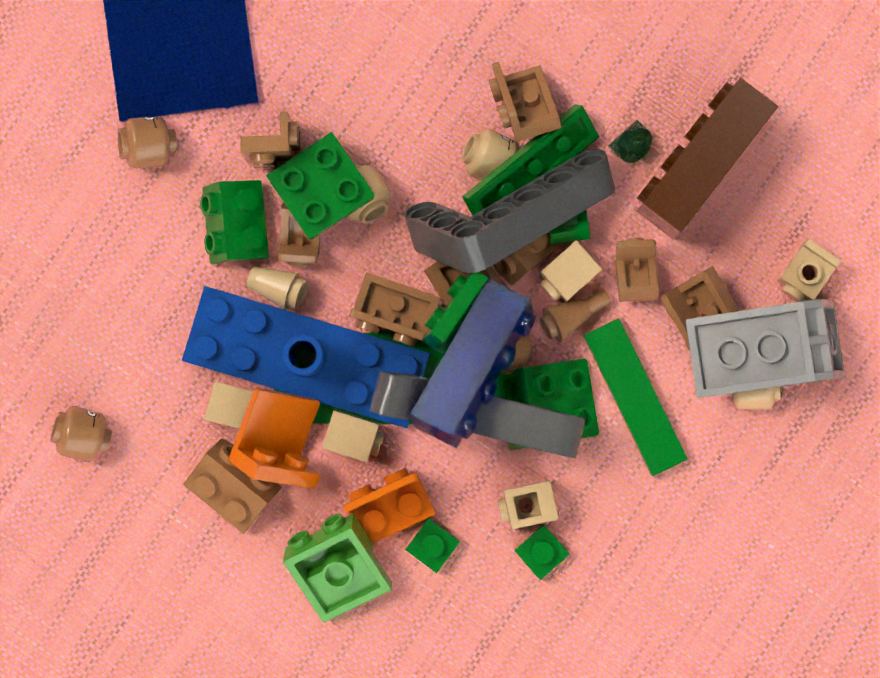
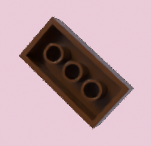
[636,77,779,239]

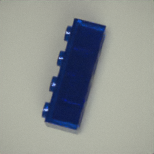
[410,279,536,448]

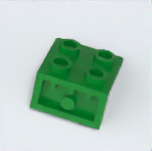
[266,132,375,240]
[497,359,599,450]

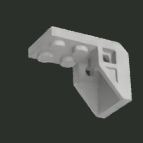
[685,299,845,398]

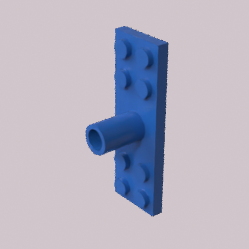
[182,286,430,428]

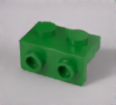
[200,180,269,264]
[421,272,498,362]

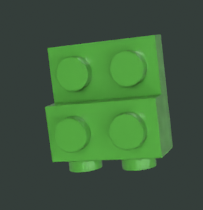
[283,513,392,623]

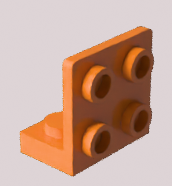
[228,388,320,489]
[343,468,436,543]

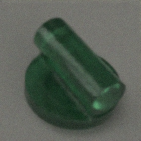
[608,120,652,163]

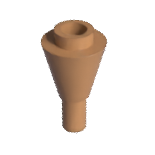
[540,290,611,343]

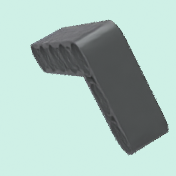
[404,149,615,273]
[370,371,586,458]

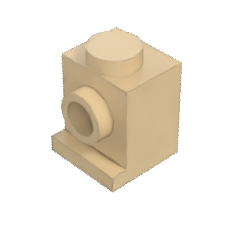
[777,239,841,302]
[497,480,559,530]

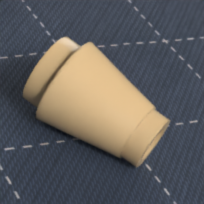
[246,266,308,310]

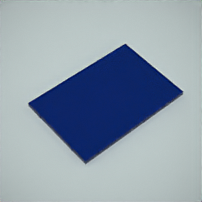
[103,0,259,122]

